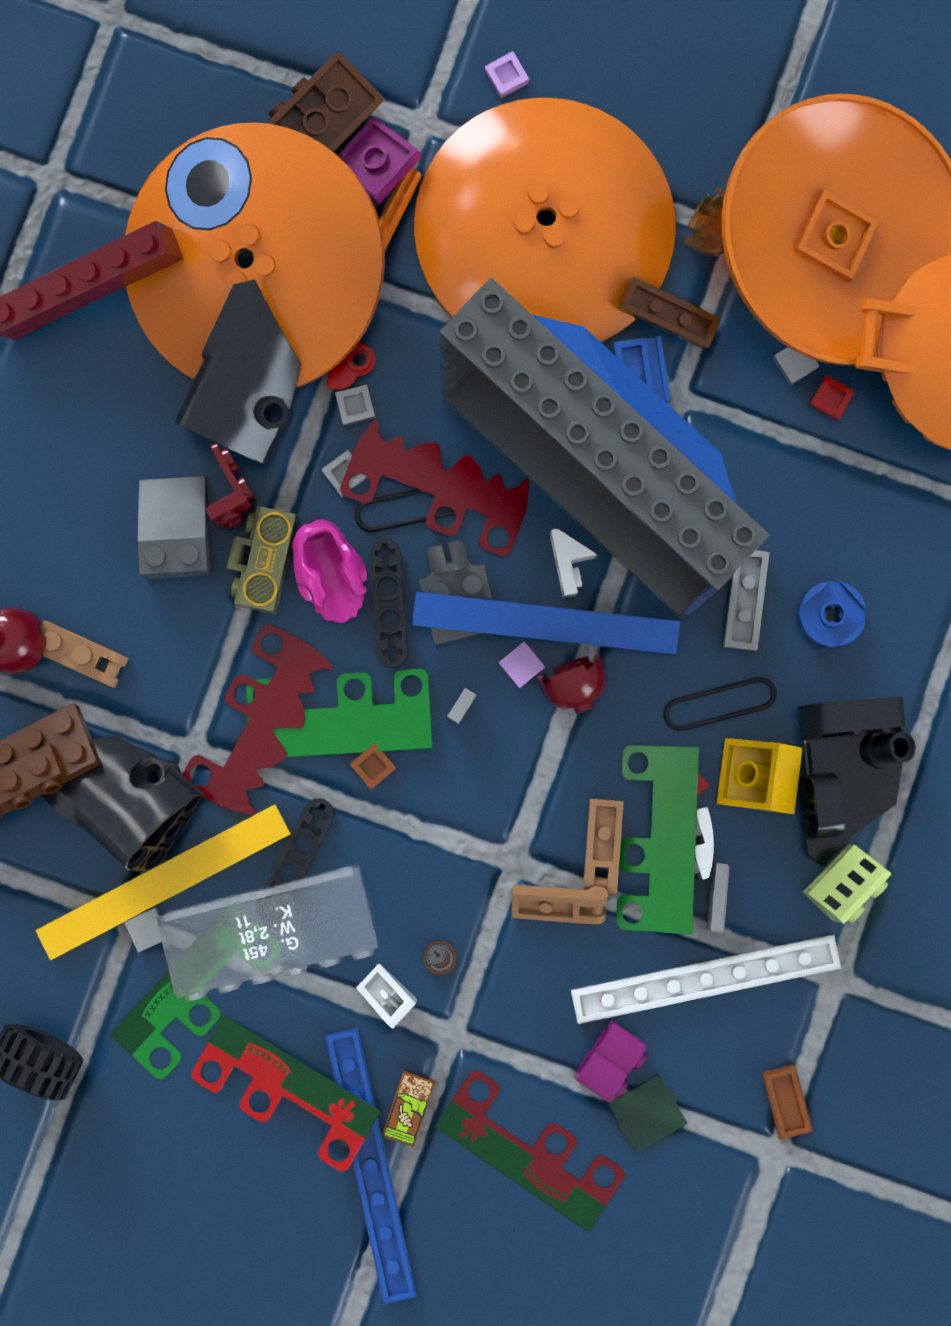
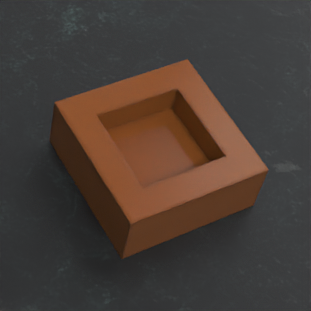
[350,743,397,790]

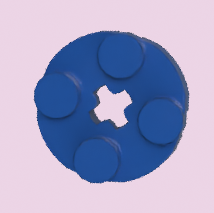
[797,581,866,648]

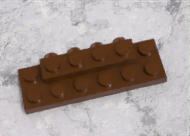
[266,51,385,152]
[0,702,102,820]

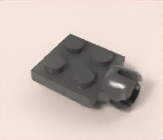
[419,541,493,645]

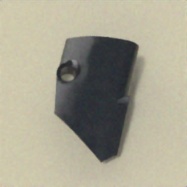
[174,279,302,465]
[798,696,916,866]
[41,735,205,871]

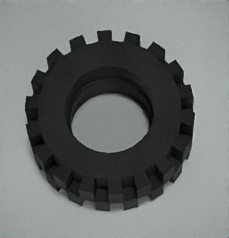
[0,1024,84,1100]

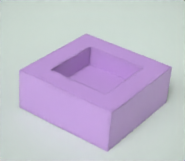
[485,51,529,99]
[498,641,545,689]

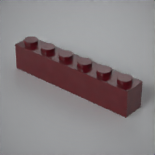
[0,221,183,340]

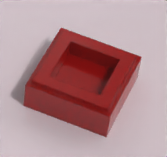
[808,375,855,421]

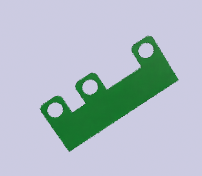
[246,669,432,757]
[616,745,699,935]

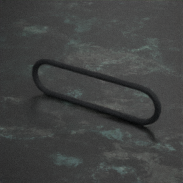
[355,489,455,532]
[664,677,776,731]

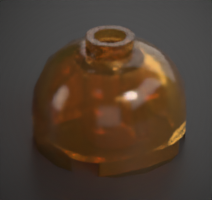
[683,187,725,256]

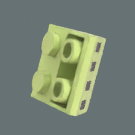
[803,844,891,924]

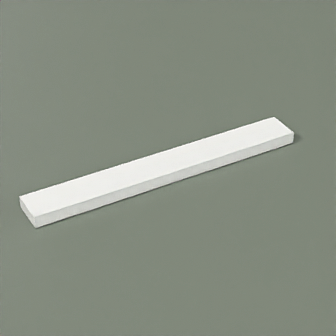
[571,935,841,1024]

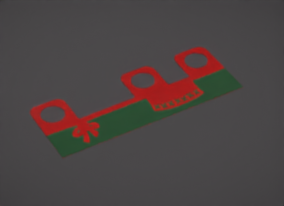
[191,1016,381,1171]

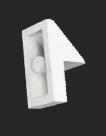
[549,529,597,599]

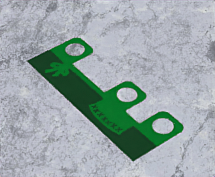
[109,897,284,1079]

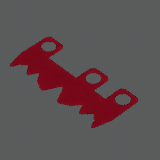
[340,419,530,556]
[182,624,334,815]

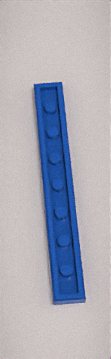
[411,591,680,654]
[325,1027,417,1305]

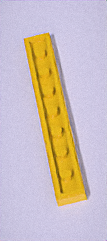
[35,804,291,961]

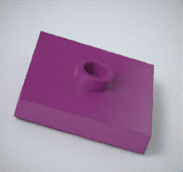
[338,116,422,205]

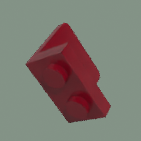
[205,443,256,531]

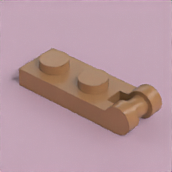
[40,620,129,688]
[582,799,624,895]
[512,885,608,924]

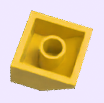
[716,738,803,815]

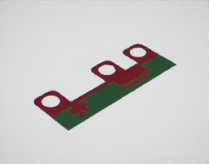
[434,1070,625,1232]

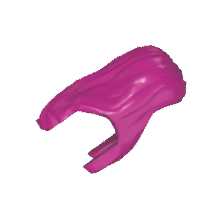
[293,519,367,623]

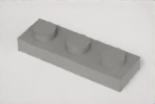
[723,550,770,652]

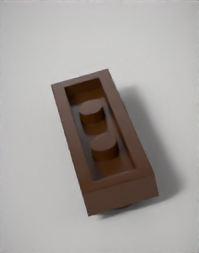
[617,277,721,350]

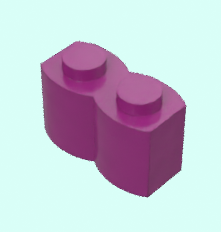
[574,1020,648,1103]

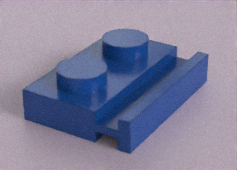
[613,336,671,403]

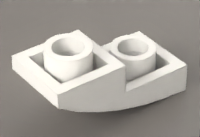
[695,807,714,880]

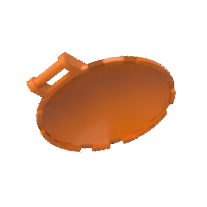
[855,254,951,450]

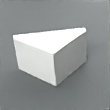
[356,964,417,1029]

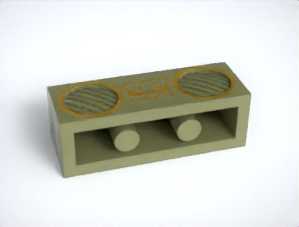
[226,506,298,615]

